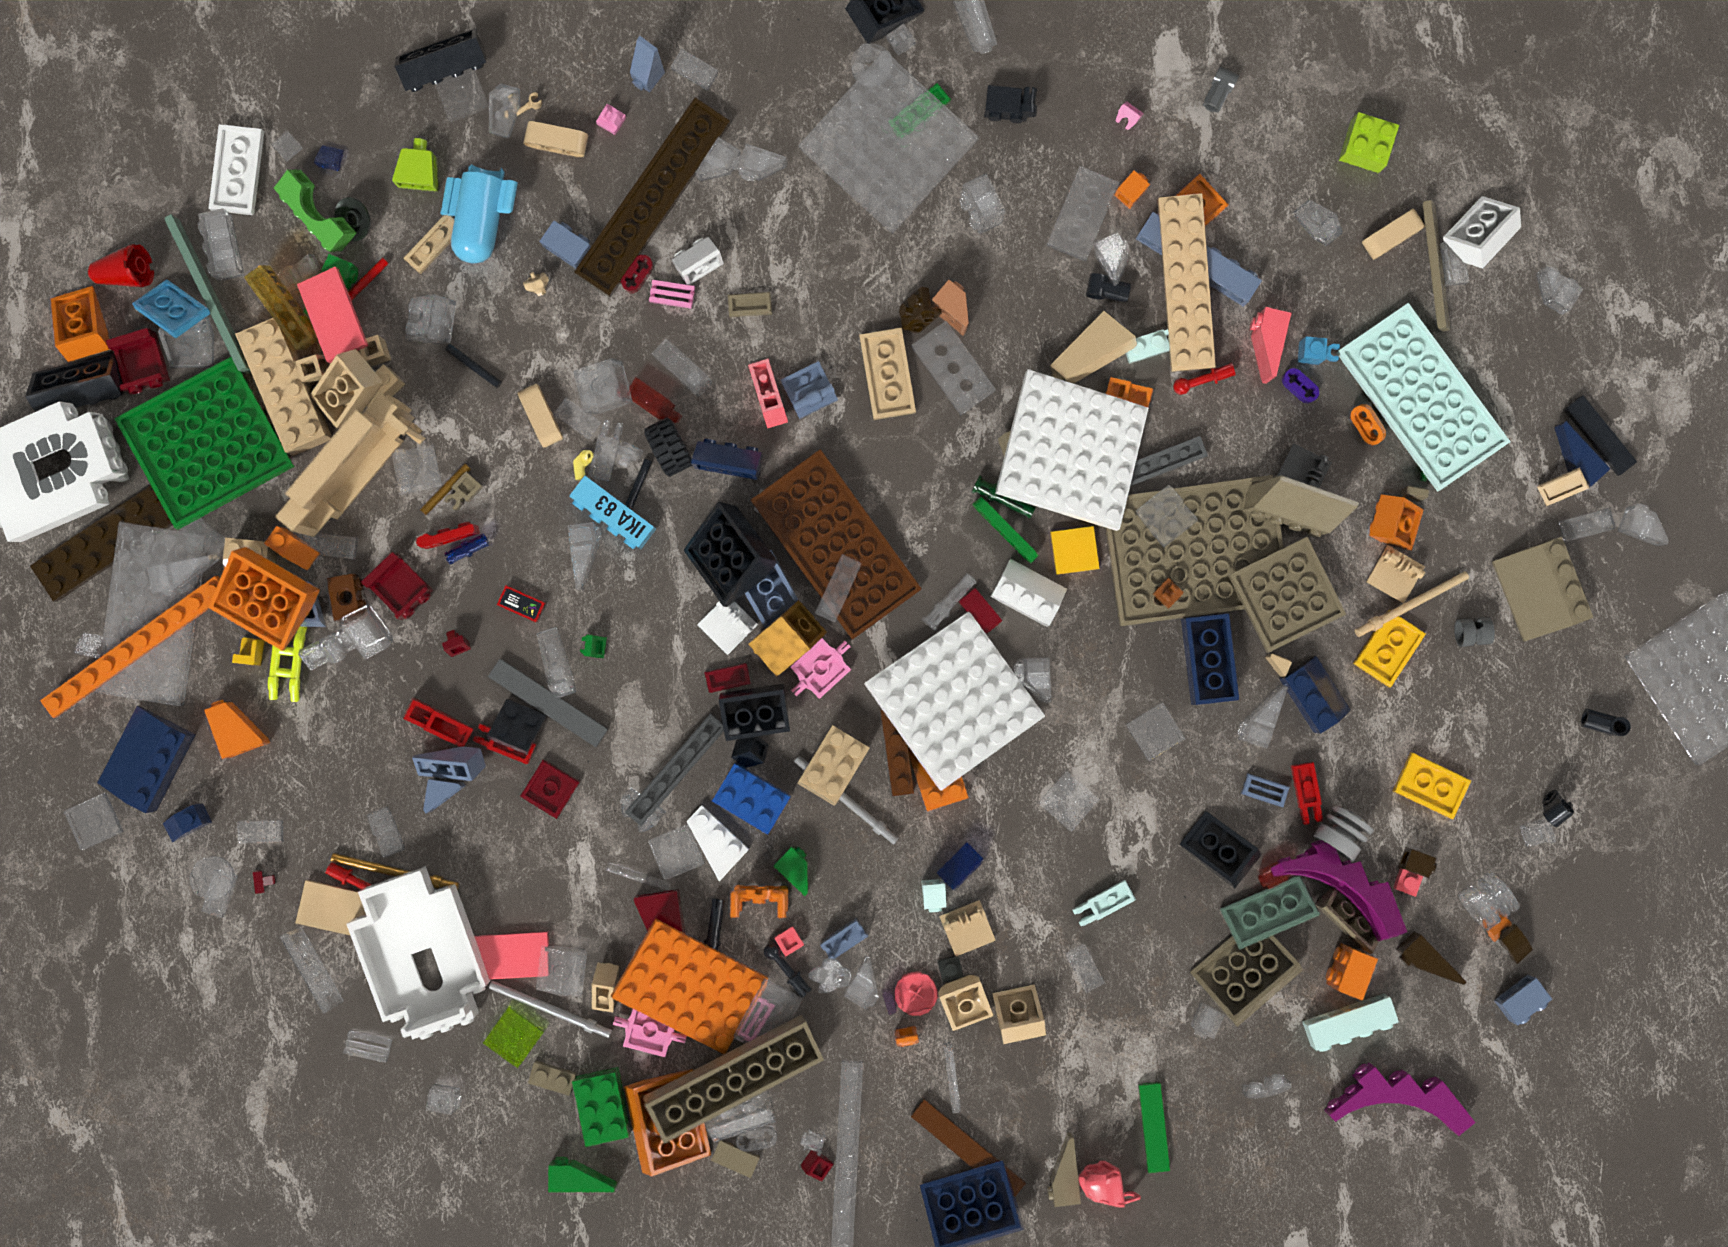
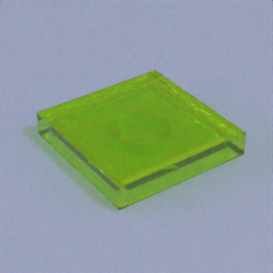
[483,1006,545,1069]

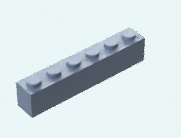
[1136,212,1262,307]

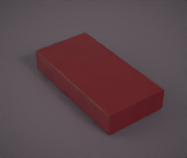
[959,588,1003,634]
[704,663,751,693]

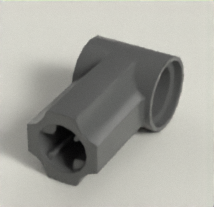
[1202,66,1239,113]

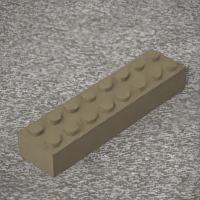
[643,1015,824,1143]

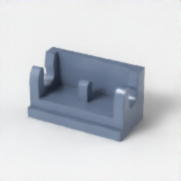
[820,918,868,960]

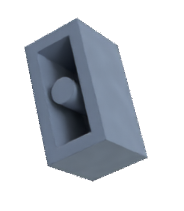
[539,221,591,269]
[1494,975,1552,1025]

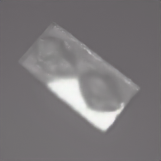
[620,788,666,832]

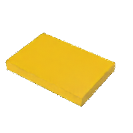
[1353,610,1426,687]
[1393,752,1471,819]

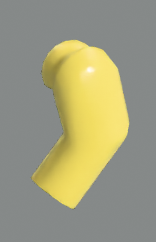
[573,450,594,480]

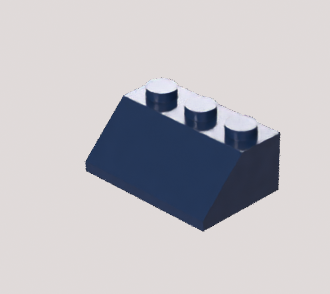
[691,439,763,480]
[1279,656,1351,734]

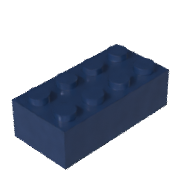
[1181,614,1239,705]

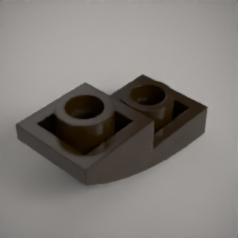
[1498,923,1533,964]

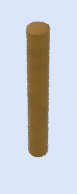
[420,464,471,515]

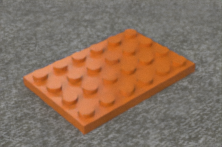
[611,918,768,1054]

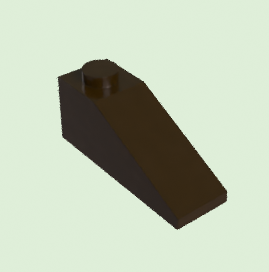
[1396,932,1467,985]

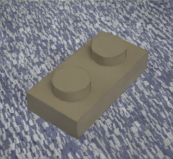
[528,1061,577,1096]

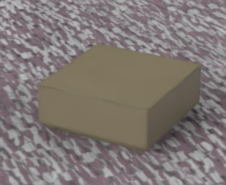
[1400,486,1429,501]

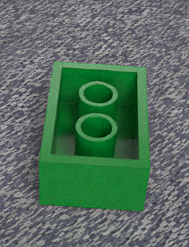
[572,1067,632,1147]

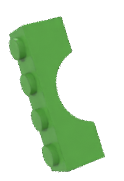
[274,170,356,252]

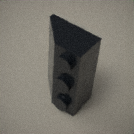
[718,683,790,741]

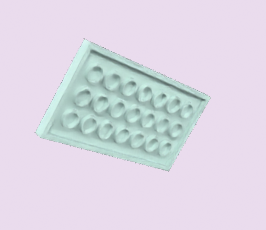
[1337,303,1510,492]

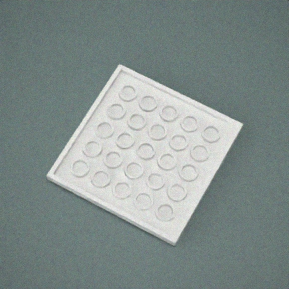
[995,369,1148,531]
[865,612,1045,791]

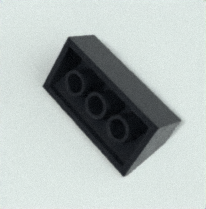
[394,28,486,92]
[25,352,123,412]

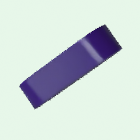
[1282,368,1319,404]

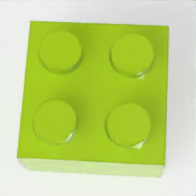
[1338,112,1399,173]

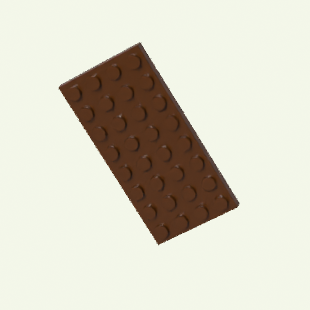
[751,449,922,640]

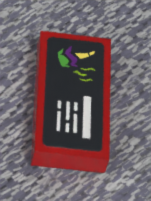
[497,585,546,623]

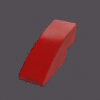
[403,697,473,747]

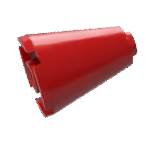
[88,244,154,287]

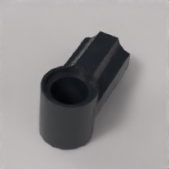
[1086,273,1131,303]
[1580,709,1631,736]

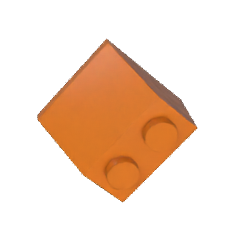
[1369,494,1424,551]

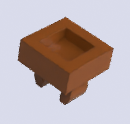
[1152,578,1184,609]

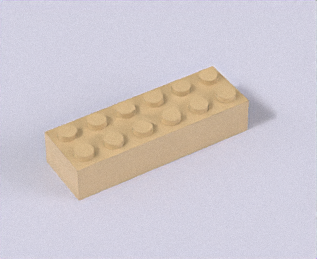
[235,317,332,456]

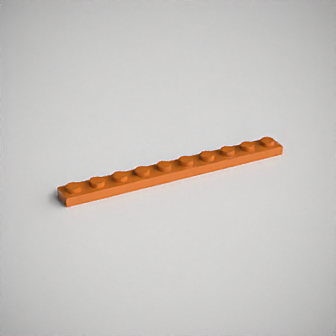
[40,576,220,718]

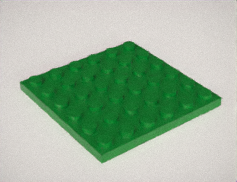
[114,357,295,530]

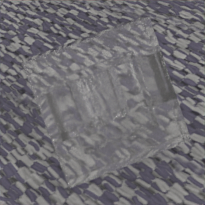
[886,24,916,56]
[616,442,644,468]

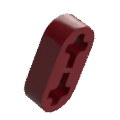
[621,255,653,293]

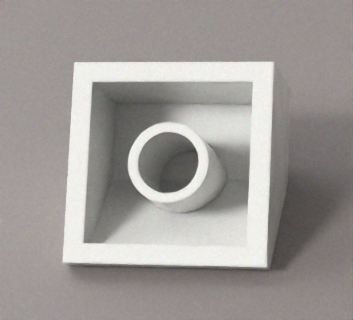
[672,237,724,285]

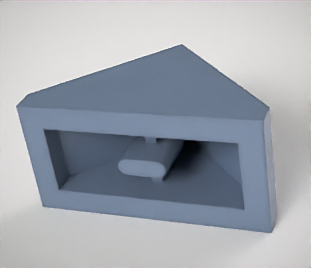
[423,778,466,813]

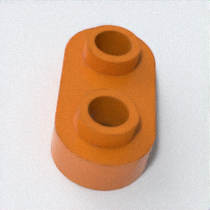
[1351,404,1386,445]

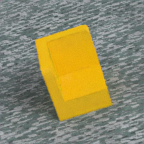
[232,637,264,665]

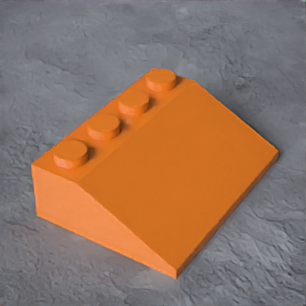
[208,547,320,651]
[624,1069,711,1177]

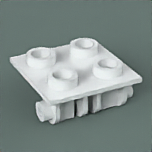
[697,601,758,655]

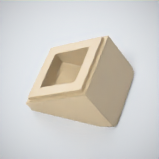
[1265,653,1292,677]

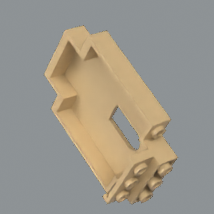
[275,393,426,537]

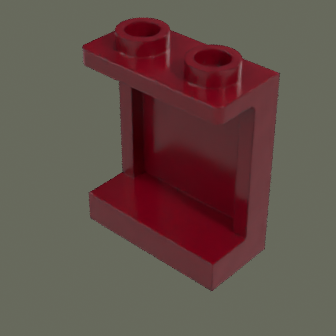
[106,328,170,395]
[361,552,433,620]

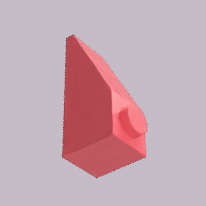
[748,359,788,428]

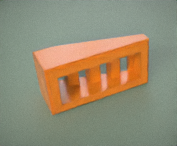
[895,1026,919,1047]

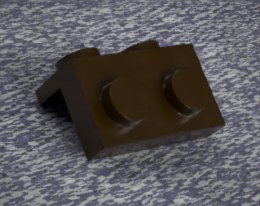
[899,286,942,333]

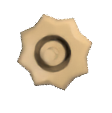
[523,272,549,296]

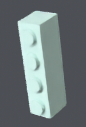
[1302,993,1399,1052]

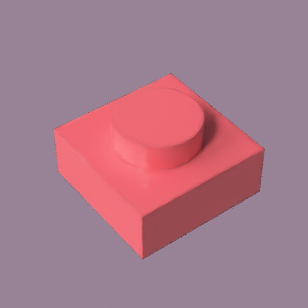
[1393,868,1423,897]
[774,926,804,957]

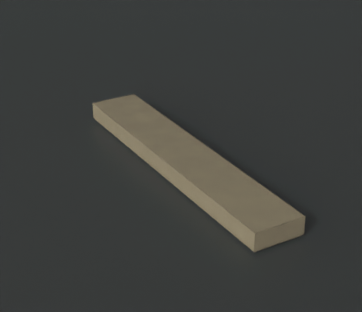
[1423,200,1450,331]

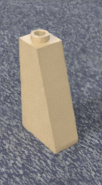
[1050,311,1137,384]

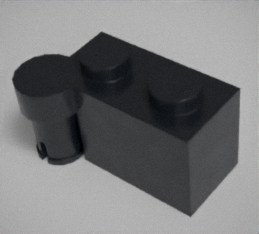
[984,85,1037,123]

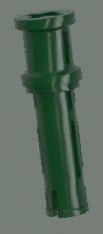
[971,475,1036,518]

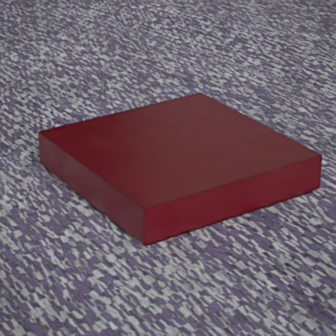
[520,759,580,819]

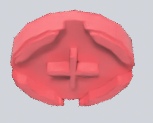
[895,972,938,1016]

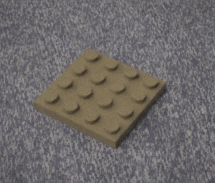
[1228,537,1346,653]

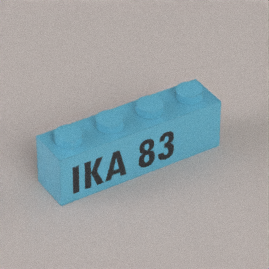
[570,476,656,549]

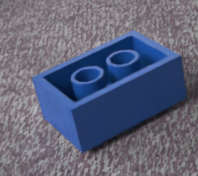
[712,763,791,835]

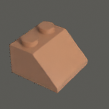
[931,280,969,336]

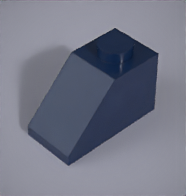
[163,803,212,843]

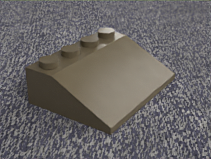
[1243,476,1359,537]
[1492,537,1594,641]
[1190,936,1303,1027]

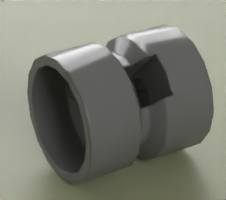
[1454,617,1495,647]

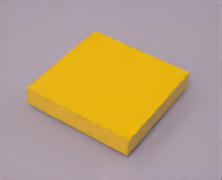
[1050,526,1100,575]

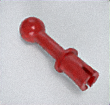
[1173,363,1236,395]
[325,862,372,889]

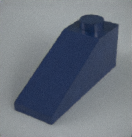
[1554,421,1610,487]

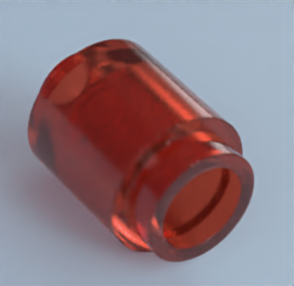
[1257,861,1292,889]

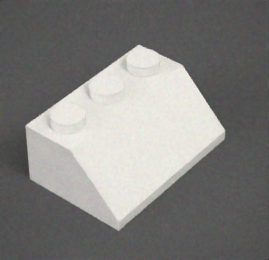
[1443,196,1521,269]
[990,559,1067,627]

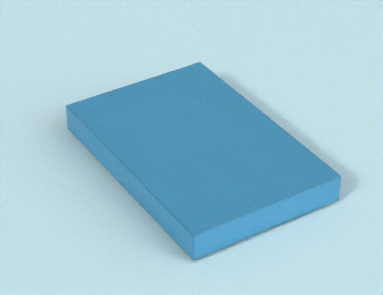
[132,279,210,338]

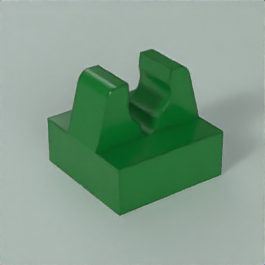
[580,635,607,659]

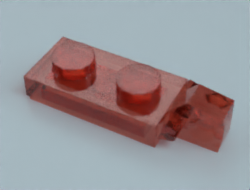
[624,377,683,423]

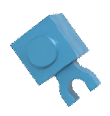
[1297,336,1340,365]

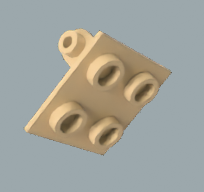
[1366,545,1425,604]
[939,900,996,956]

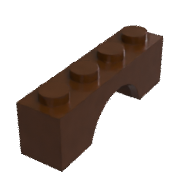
[880,709,914,796]

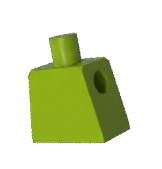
[392,138,439,192]

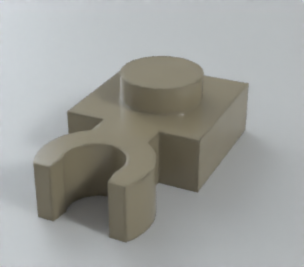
[444,472,483,511]

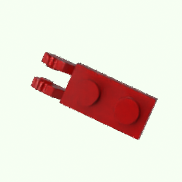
[416,522,480,549]
[473,724,537,764]
[1290,762,1323,825]

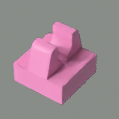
[1116,101,1144,130]
[596,104,626,135]

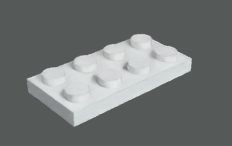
[209,124,264,215]

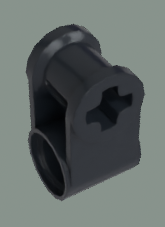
[1542,790,1574,828]

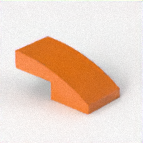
[1106,377,1153,408]

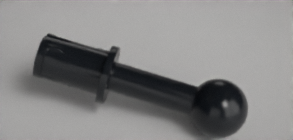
[764,942,812,998]

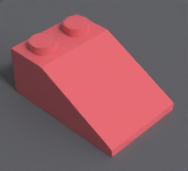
[1250,307,1291,384]

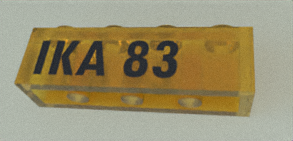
[244,265,318,350]

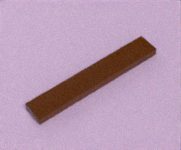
[911,1098,1026,1197]

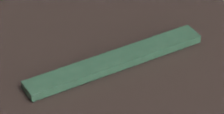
[164,214,251,374]

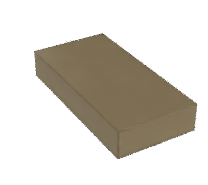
[728,292,772,317]
[711,1139,760,1178]

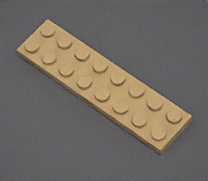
[1158,193,1216,372]

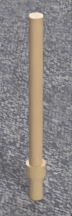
[1355,571,1469,637]

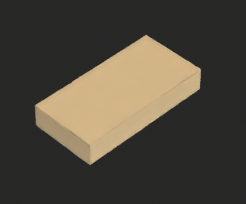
[1537,467,1589,506]

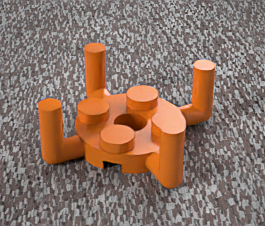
[730,885,788,918]

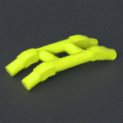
[268,627,307,702]

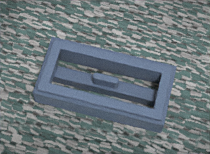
[1240,773,1290,807]

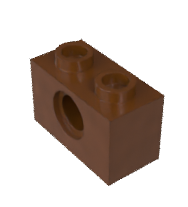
[327,574,367,622]

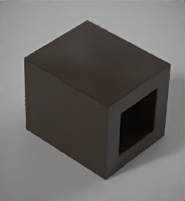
[1398,847,1437,878]

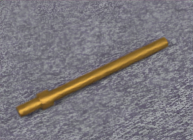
[331,853,459,890]

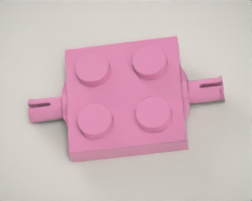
[791,638,851,699]
[613,1009,687,1057]

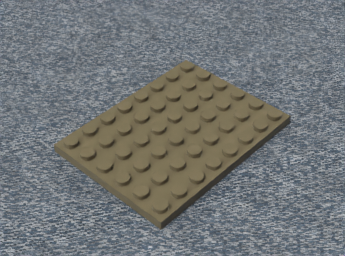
[1105,475,1284,626]

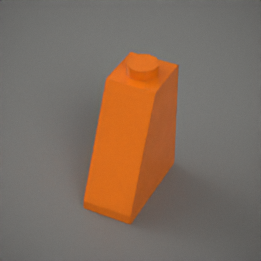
[204,700,270,759]

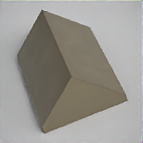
[1315,887,1378,954]

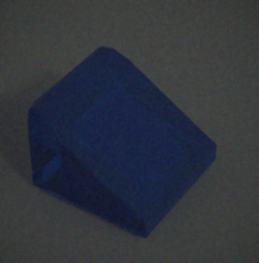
[314,145,344,171]

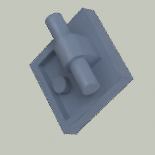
[781,361,838,419]

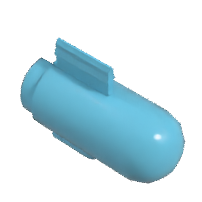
[440,164,518,264]

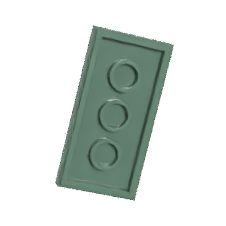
[1220,875,1320,950]

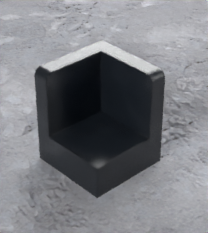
[731,736,769,768]

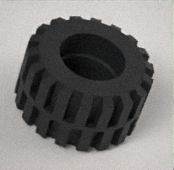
[644,417,693,477]

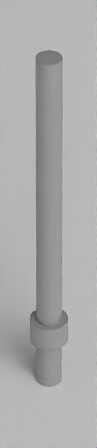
[794,755,899,845]
[489,980,612,1038]

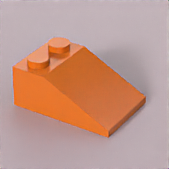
[51,286,110,362]
[908,747,969,811]

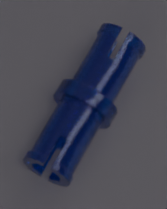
[444,533,490,565]

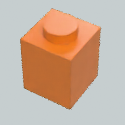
[1114,170,1150,209]

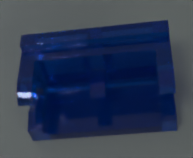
[937,842,985,891]

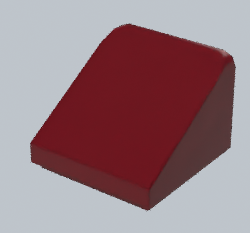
[801,1149,834,1182]

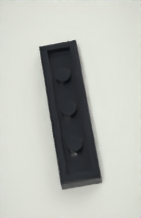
[1564,395,1637,476]

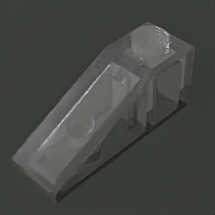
[651,339,712,398]
[567,522,602,591]
[815,554,862,623]
[147,555,221,597]
[537,627,577,699]
[1237,686,1288,749]

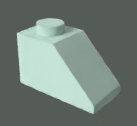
[921,879,946,912]

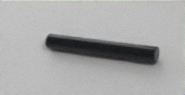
[445,344,502,388]
[625,459,652,510]

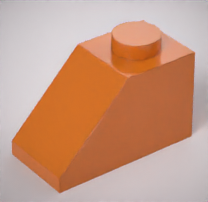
[264,526,320,570]

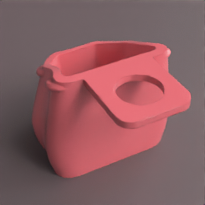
[1078,1161,1141,1207]

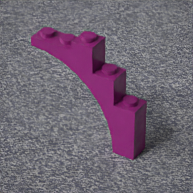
[1271,840,1407,942]
[1324,1062,1476,1136]

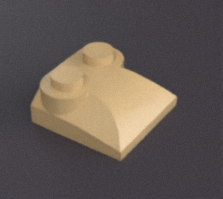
[938,975,993,1031]

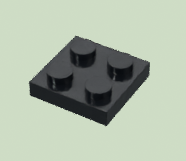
[487,699,546,755]

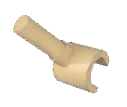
[514,92,542,116]

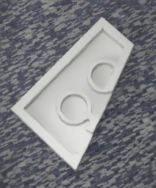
[687,805,749,881]

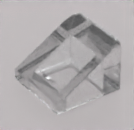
[271,130,303,162]
[74,632,106,658]

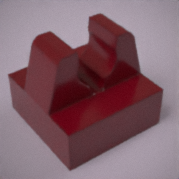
[442,629,471,657]
[253,870,275,894]

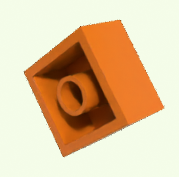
[1326,943,1378,1001]

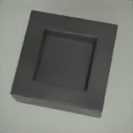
[937,956,964,983]

